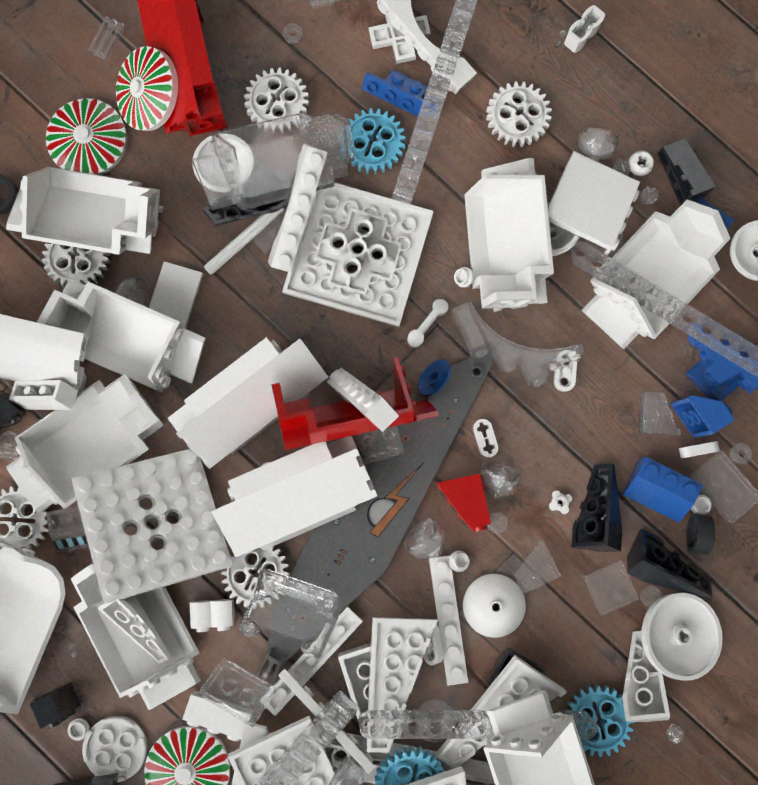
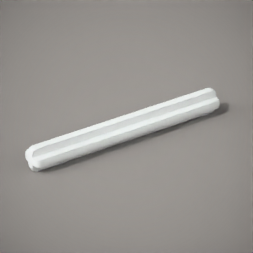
[204,208,284,275]

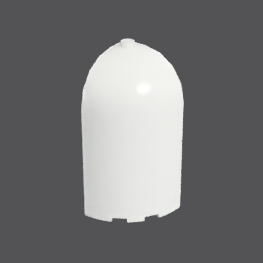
[0,314,88,395]
[0,547,66,714]

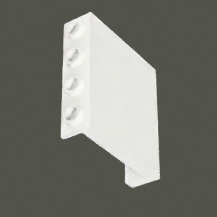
[548,151,640,256]

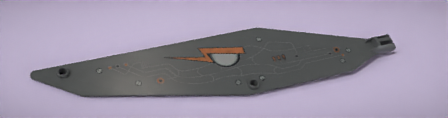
[255,347,498,685]

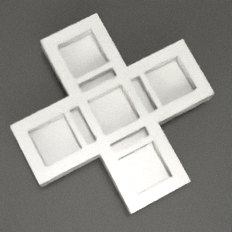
[368,14,431,64]

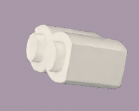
[564,5,605,53]
[190,599,235,632]

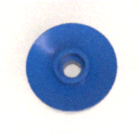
[418,359,451,396]

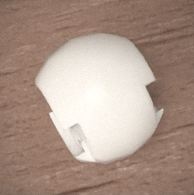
[628,150,654,176]

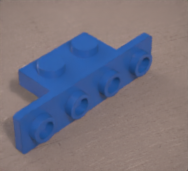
[362,70,438,123]

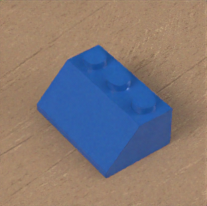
[686,334,758,401]
[670,395,735,438]
[622,457,703,522]

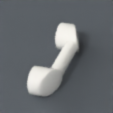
[407,299,448,348]

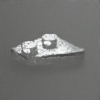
[640,392,681,436]
[514,540,561,594]

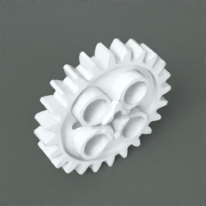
[244,68,309,133]
[486,81,552,147]
[42,243,110,288]
[0,486,52,551]
[221,546,290,609]

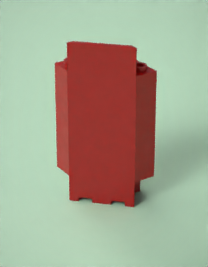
[137,0,228,137]
[271,357,439,450]

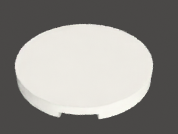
[82,716,148,783]

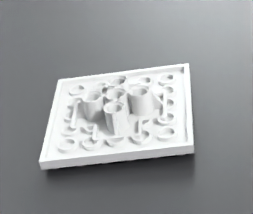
[282,179,433,327]
[71,449,232,604]

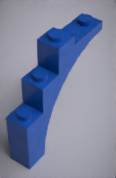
[688,324,758,395]

